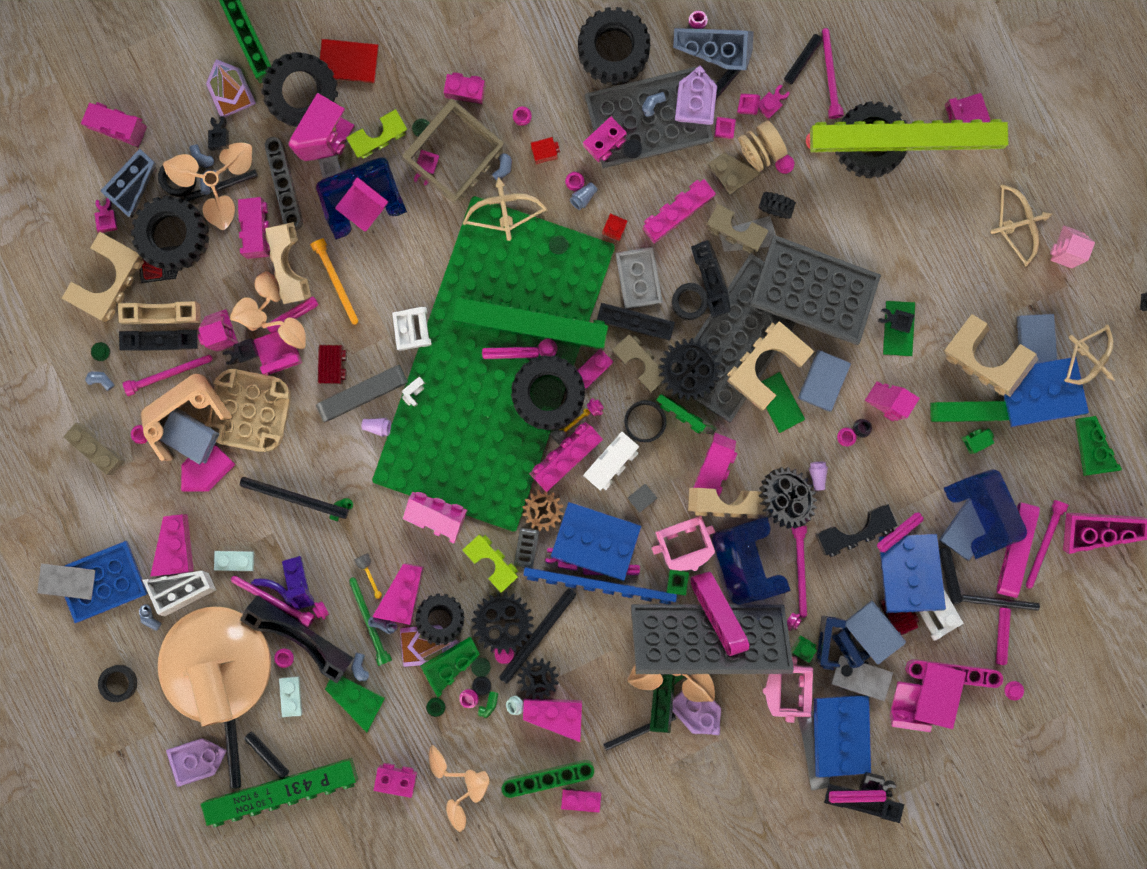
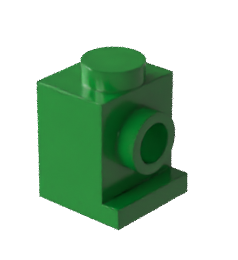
[961,428,994,454]
[666,569,689,595]
[791,635,817,663]

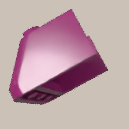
[289,93,355,162]

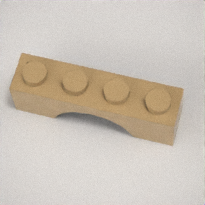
[265,222,311,304]
[118,301,201,325]
[688,488,766,519]

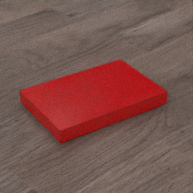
[320,39,379,83]

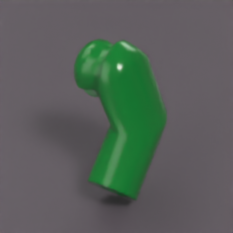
[329,498,354,522]
[478,691,499,718]

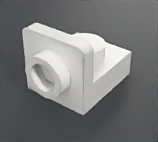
[401,377,426,407]

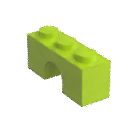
[346,109,407,159]
[462,534,519,592]

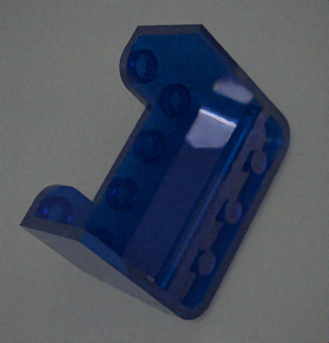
[316,157,407,240]
[943,469,1027,560]
[712,516,791,605]

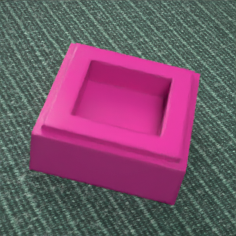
[737,94,761,115]
[714,117,736,139]

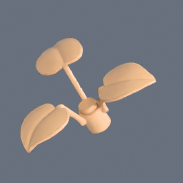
[163,143,252,230]
[230,271,306,349]
[628,665,715,702]
[429,745,489,832]

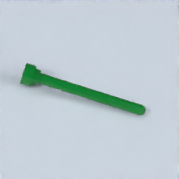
[349,577,392,666]

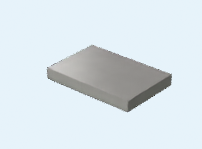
[615,247,663,309]

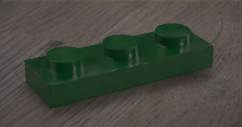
[650,674,675,733]

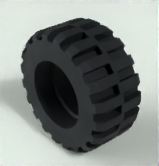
[578,7,651,85]
[261,52,338,127]
[835,101,907,179]
[131,195,209,271]
[511,355,585,430]

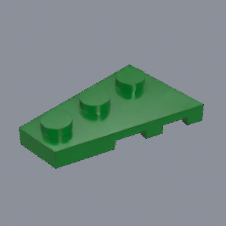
[657,394,717,435]
[1075,416,1122,476]
[420,637,480,698]
[325,676,385,733]

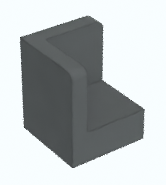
[627,484,657,513]

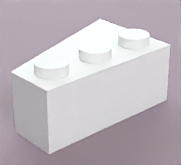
[583,432,639,491]
[143,571,216,616]

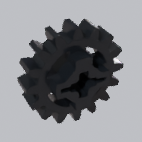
[517,658,559,700]

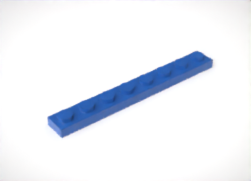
[523,567,677,604]

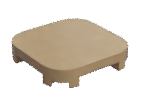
[205,369,291,452]

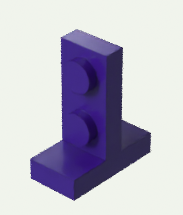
[282,556,315,610]

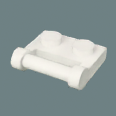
[392,307,432,351]
[919,590,964,641]

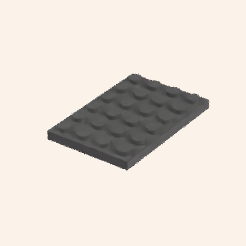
[585,67,714,169]
[750,235,881,345]

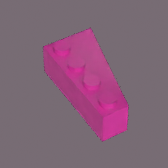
[1063,512,1147,554]

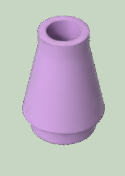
[362,418,391,437]
[809,462,828,490]

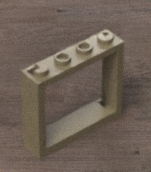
[401,98,504,204]

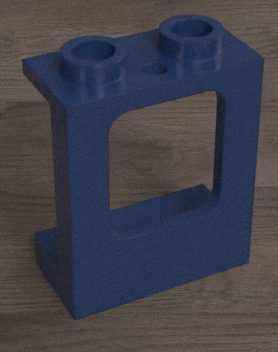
[815,615,846,670]
[831,626,871,668]

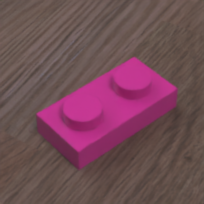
[577,349,614,389]
[561,789,601,813]

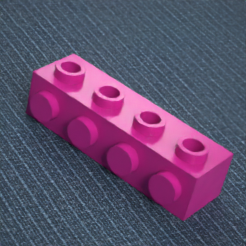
[643,179,716,244]
[529,422,603,492]

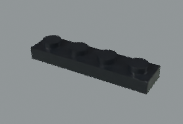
[597,303,675,341]

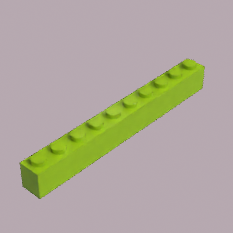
[810,119,1008,152]

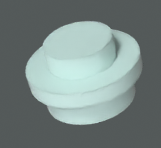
[506,696,524,715]

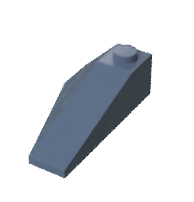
[673,28,754,70]

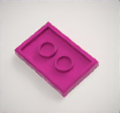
[914,662,966,729]

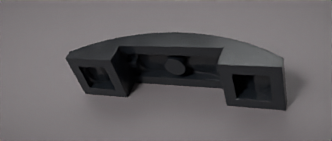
[691,240,731,318]
[119,329,198,351]
[824,784,905,823]

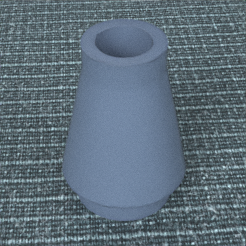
[570,182,598,210]

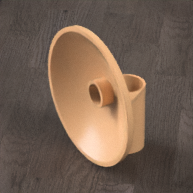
[158,607,271,727]

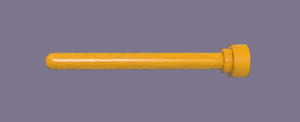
[310,238,358,325]

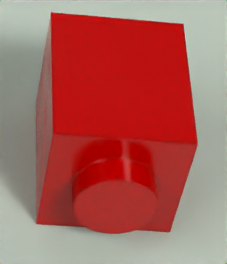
[530,137,560,165]
[602,213,628,242]

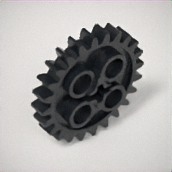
[658,338,721,401]
[758,467,817,529]
[471,592,534,655]

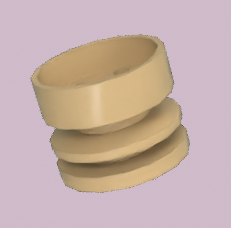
[738,120,787,172]

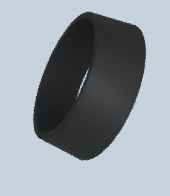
[624,400,667,443]

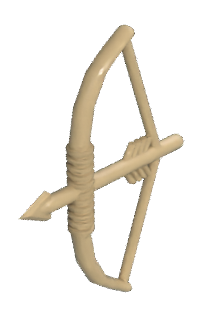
[463,177,548,241]
[990,185,1053,267]
[1064,325,1115,385]

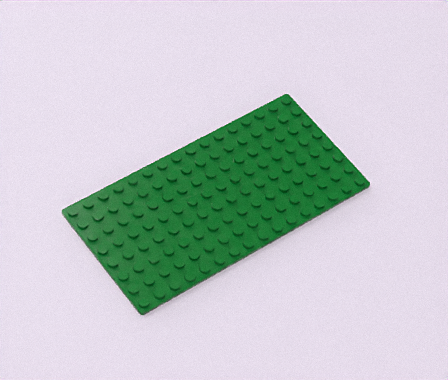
[372,196,615,532]

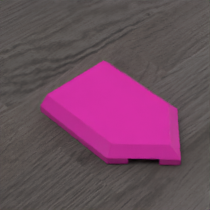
[181,444,236,492]

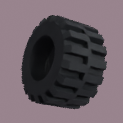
[415,593,465,645]

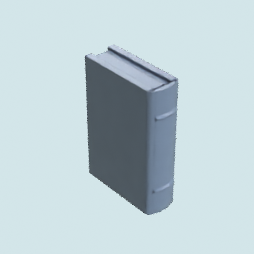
[1016,314,1057,364]
[798,350,851,412]
[160,408,219,465]
[939,498,999,561]
[846,600,906,665]

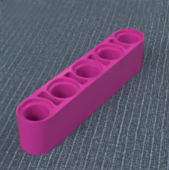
[996,502,1040,598]
[690,571,749,656]
[905,659,1003,688]

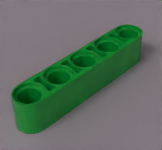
[930,401,1009,422]
[501,760,594,798]

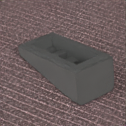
[514,527,539,569]

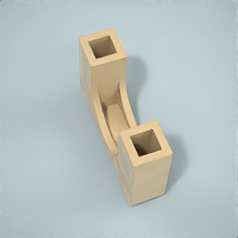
[62,232,144,323]
[944,314,1038,397]
[727,321,814,411]

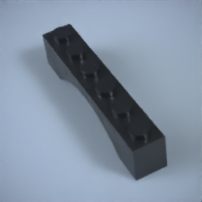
[240,595,354,683]

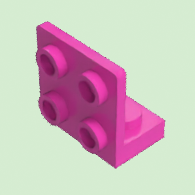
[945,93,990,123]
[336,177,389,231]
[254,331,302,376]
[890,682,932,733]

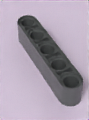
[265,137,303,230]
[315,365,408,422]

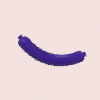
[251,578,293,606]

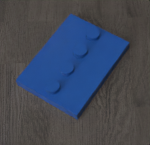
[1004,357,1089,427]
[551,502,641,581]
[878,534,946,613]
[64,541,148,623]
[813,695,871,777]

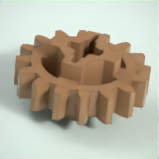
[522,490,564,531]

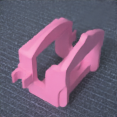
[651,516,715,571]
[762,656,813,723]

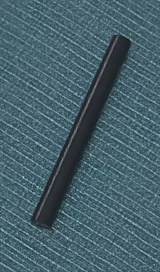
[184,169,258,202]
[962,594,1040,611]
[604,712,676,751]

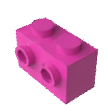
[443,72,486,104]
[583,116,627,163]
[373,763,418,798]

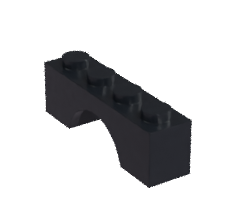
[815,504,898,557]

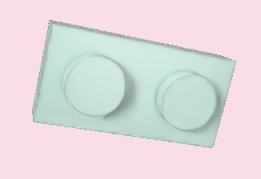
[214,551,254,571]
[279,676,302,717]

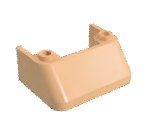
[141,374,233,461]

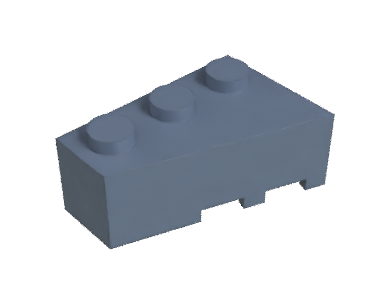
[100,149,157,218]

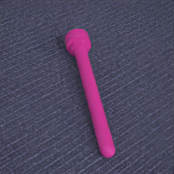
[822,28,844,119]
[122,355,213,397]
[1026,500,1069,589]
[792,526,807,618]
[231,576,315,628]

